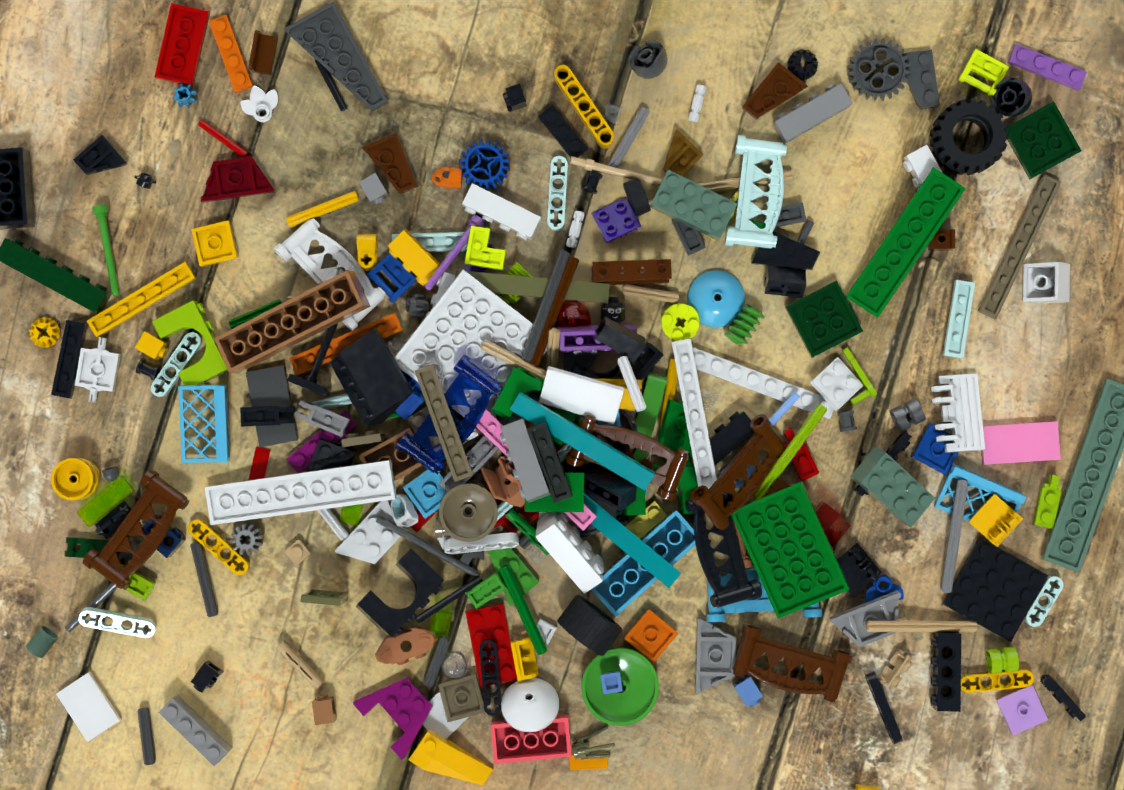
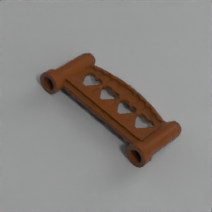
[691,414,786,530]
[565,415,689,501]
[82,469,189,590]
[732,624,853,702]

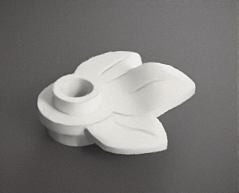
[240,86,278,123]

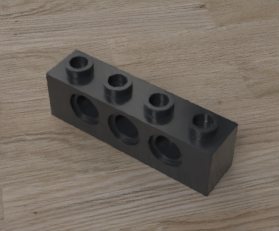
[930,632,962,712]

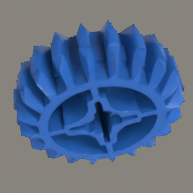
[459,139,510,191]

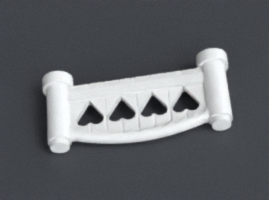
[273,218,386,331]

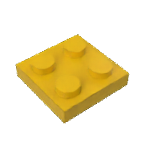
[191,221,238,267]

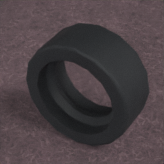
[623,178,651,216]

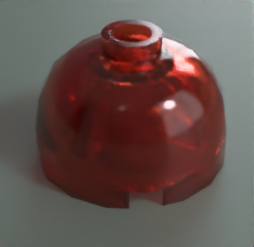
[554,300,591,328]

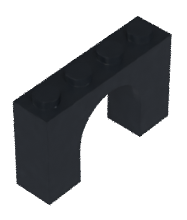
[569,316,647,379]
[355,549,444,638]

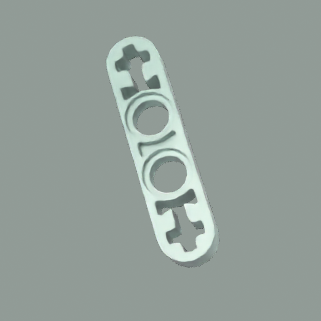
[547,156,568,231]
[151,332,203,397]
[79,607,156,638]

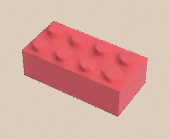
[491,714,572,764]

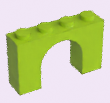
[152,300,228,386]

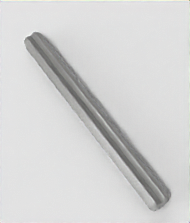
[941,479,968,593]

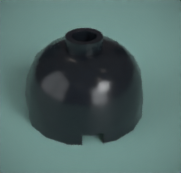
[991,78,1032,117]

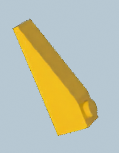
[408,728,494,786]

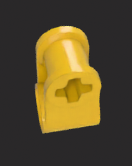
[357,234,378,272]

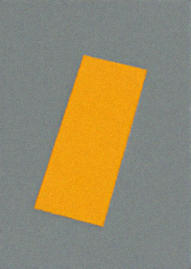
[569,753,608,770]

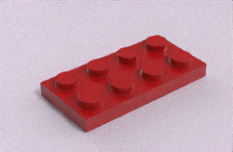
[154,3,210,87]
[465,603,517,687]

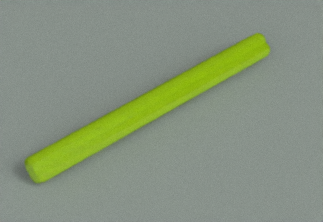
[753,404,827,500]

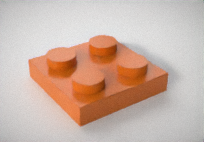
[624,608,678,663]

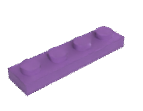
[1007,44,1087,91]

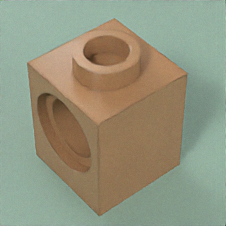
[312,694,337,725]

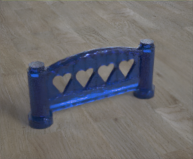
[395,354,503,475]

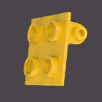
[968,494,1023,547]

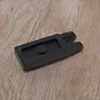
[240,406,296,427]
[1040,674,1086,721]

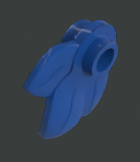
[865,575,904,602]

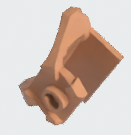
[480,456,525,507]
[375,625,437,665]

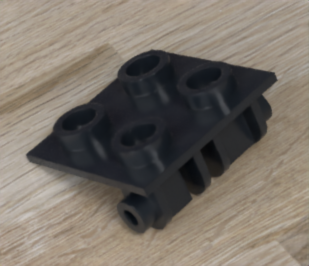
[837,543,882,597]

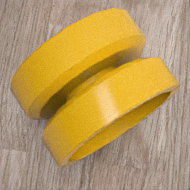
[51,458,101,500]

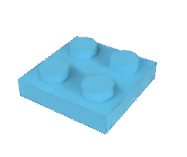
[403,465,445,519]

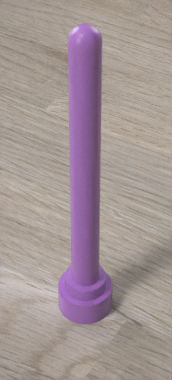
[425,215,485,290]

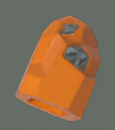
[432,167,463,189]

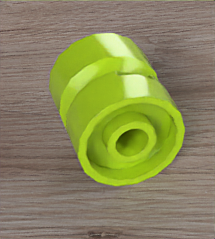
[985,647,1019,674]

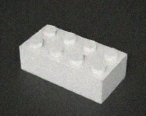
[535,512,604,594]

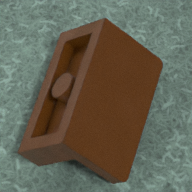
[248,30,278,76]

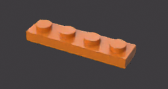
[209,15,253,94]

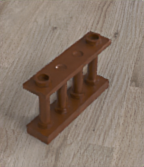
[592,259,672,285]

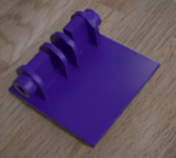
[591,197,641,243]

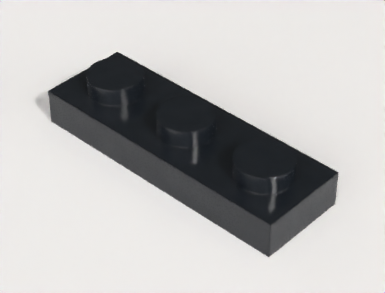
[538,105,588,159]

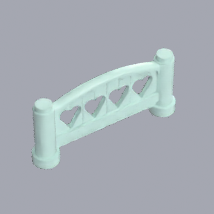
[725,135,787,249]

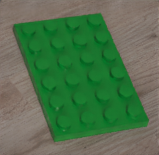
[731,481,850,619]

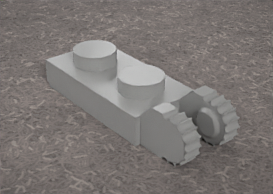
[294,400,350,437]

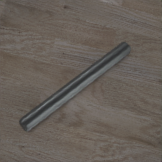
[522,250,570,361]

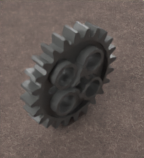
[848,38,911,102]

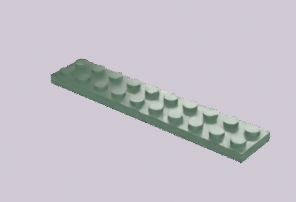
[1041,379,1124,573]

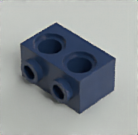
[141,514,186,558]

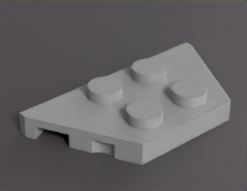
[829,590,901,647]
[695,618,736,693]

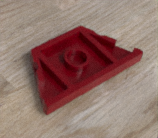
[201,156,275,203]

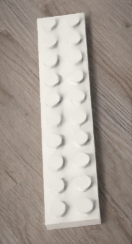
[205,460,397,525]

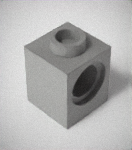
[359,173,389,205]

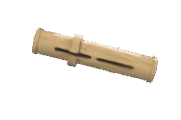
[276,640,324,690]

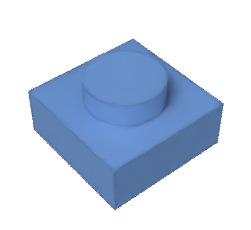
[600,671,623,694]

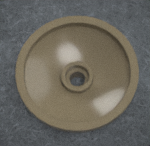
[439,483,498,542]

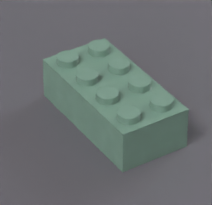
[650,170,737,241]
[850,447,935,528]

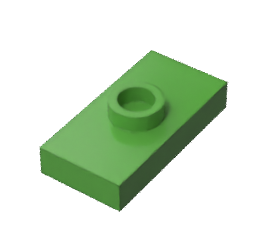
[466,571,507,609]

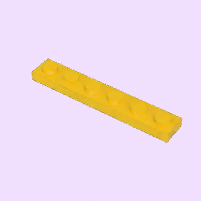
[87,262,197,338]

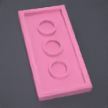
[981,421,1061,465]

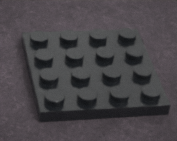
[942,537,1048,642]

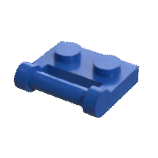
[367,253,417,304]

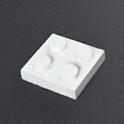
[810,357,863,411]

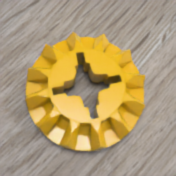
[28,317,60,348]

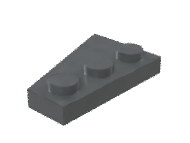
[902,49,940,110]

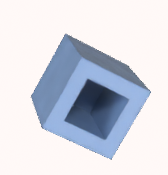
[732,674,763,707]

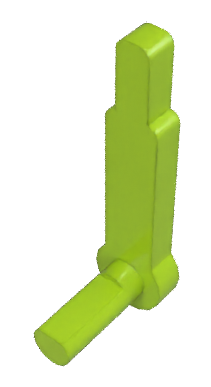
[842,347,877,405]

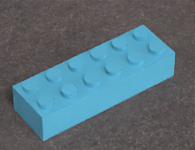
[591,509,695,617]

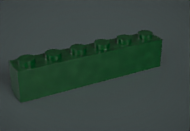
[0,238,112,314]

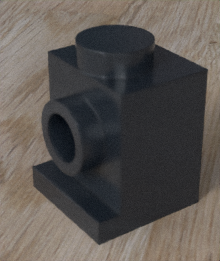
[503,83,527,112]
[191,660,224,693]

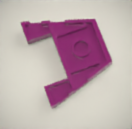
[353,677,433,760]

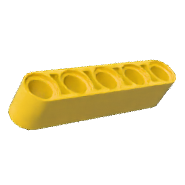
[554,65,614,149]

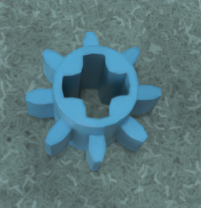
[173,84,198,108]

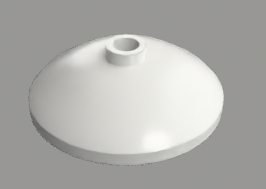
[501,678,559,732]

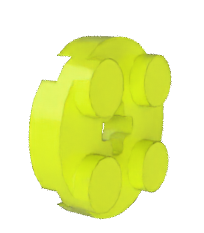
[661,304,700,341]

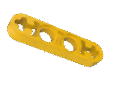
[188,519,250,575]
[961,669,1034,693]

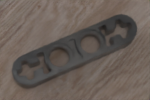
[480,639,501,716]
[865,671,903,745]

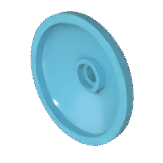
[688,270,745,328]

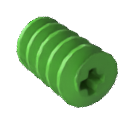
[724,304,765,347]

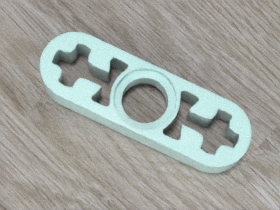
[1024,576,1063,627]

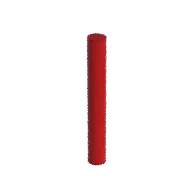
[198,119,248,157]

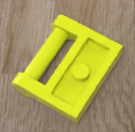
[958,49,1009,98]

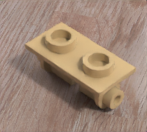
[879,650,912,690]

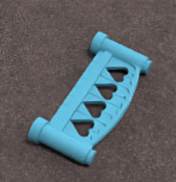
[706,567,822,622]

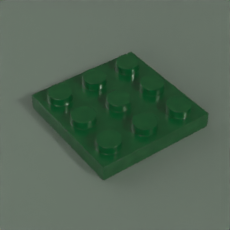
[1005,101,1082,180]
[785,280,863,358]

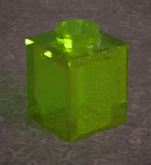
[430,611,453,640]

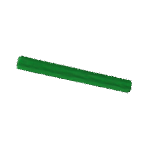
[499,565,547,655]

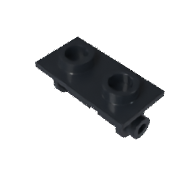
[95,500,131,540]

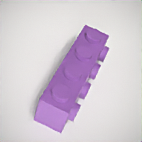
[557,324,637,353]

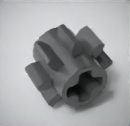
[405,294,429,317]

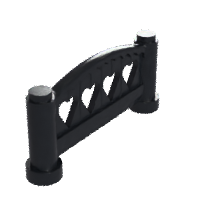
[685,492,762,608]

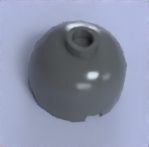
[628,40,668,79]

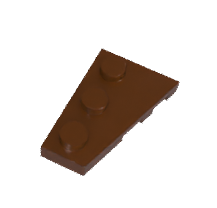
[362,133,418,194]

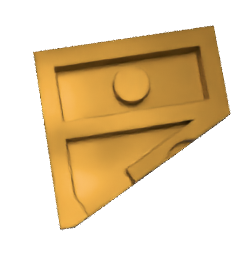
[663,130,703,177]

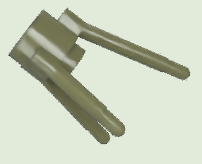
[572,725,615,760]

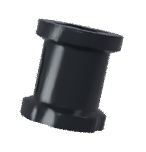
[581,170,603,194]
[136,358,161,381]

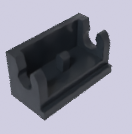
[764,266,807,298]
[633,342,664,380]

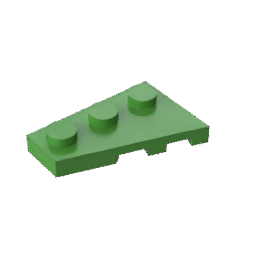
[488,548,539,606]

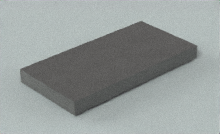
[246,365,298,447]

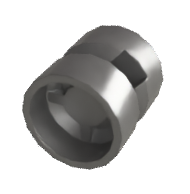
[889,398,926,432]

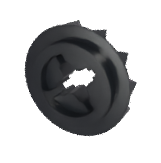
[787,49,818,80]

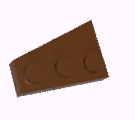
[742,62,808,120]

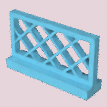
[178,384,230,463]
[934,463,1026,521]

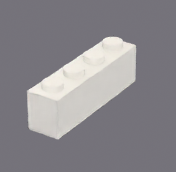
[462,183,541,241]

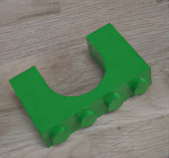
[490,367,577,447]
[623,463,698,515]

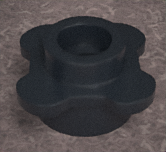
[134,173,156,189]

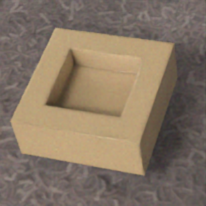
[284,539,312,566]

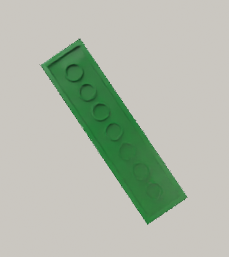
[845,167,966,318]

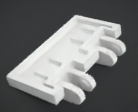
[931,374,985,453]

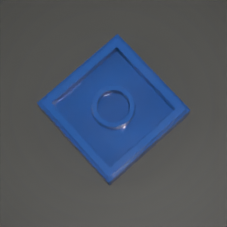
[911,423,958,475]

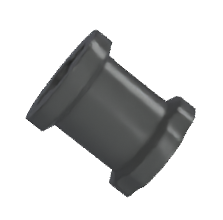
[837,410,857,432]

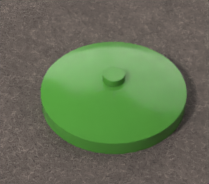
[581,647,659,726]

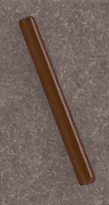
[529,256,579,366]

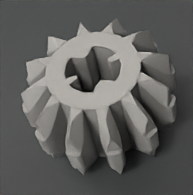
[230,523,264,556]

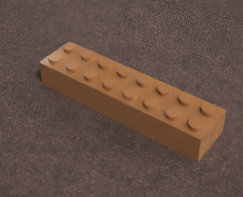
[214,270,371,373]

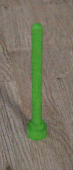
[92,205,119,296]

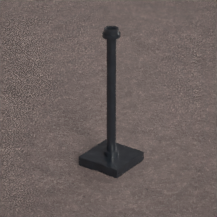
[287,323,338,396]

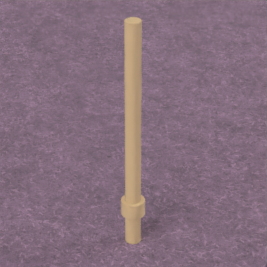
[570,156,663,187]

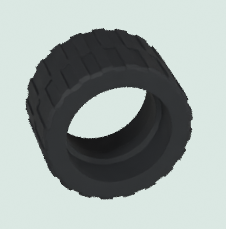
[557,595,622,656]

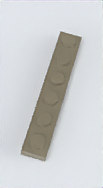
[415,364,473,482]

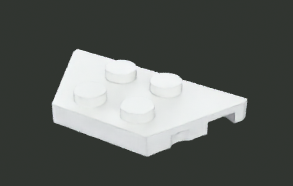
[335,500,401,564]

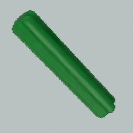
[229,299,282,329]

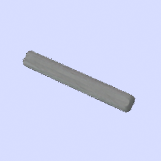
[607,107,650,176]

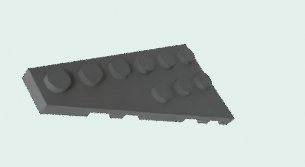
[284,2,389,112]

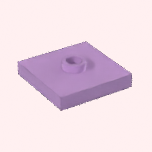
[996,685,1048,735]

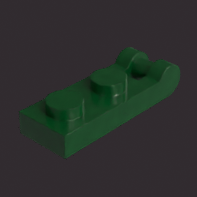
[64,537,120,558]

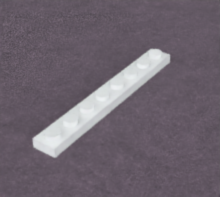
[672,338,717,489]
[693,347,834,419]

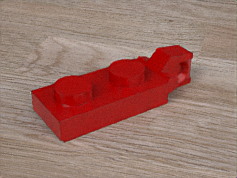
[783,428,819,481]

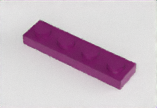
[286,410,358,473]

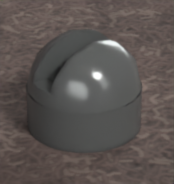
[102,466,119,481]

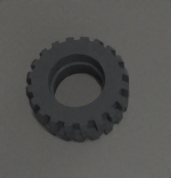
[930,98,1009,176]

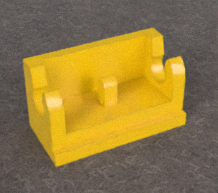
[511,637,539,681]

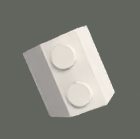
[1023,262,1070,303]

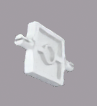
[75,337,121,403]

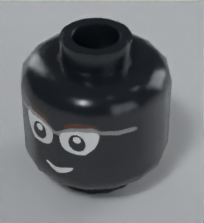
[601,297,625,324]

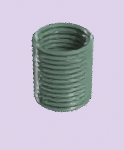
[26,626,58,658]

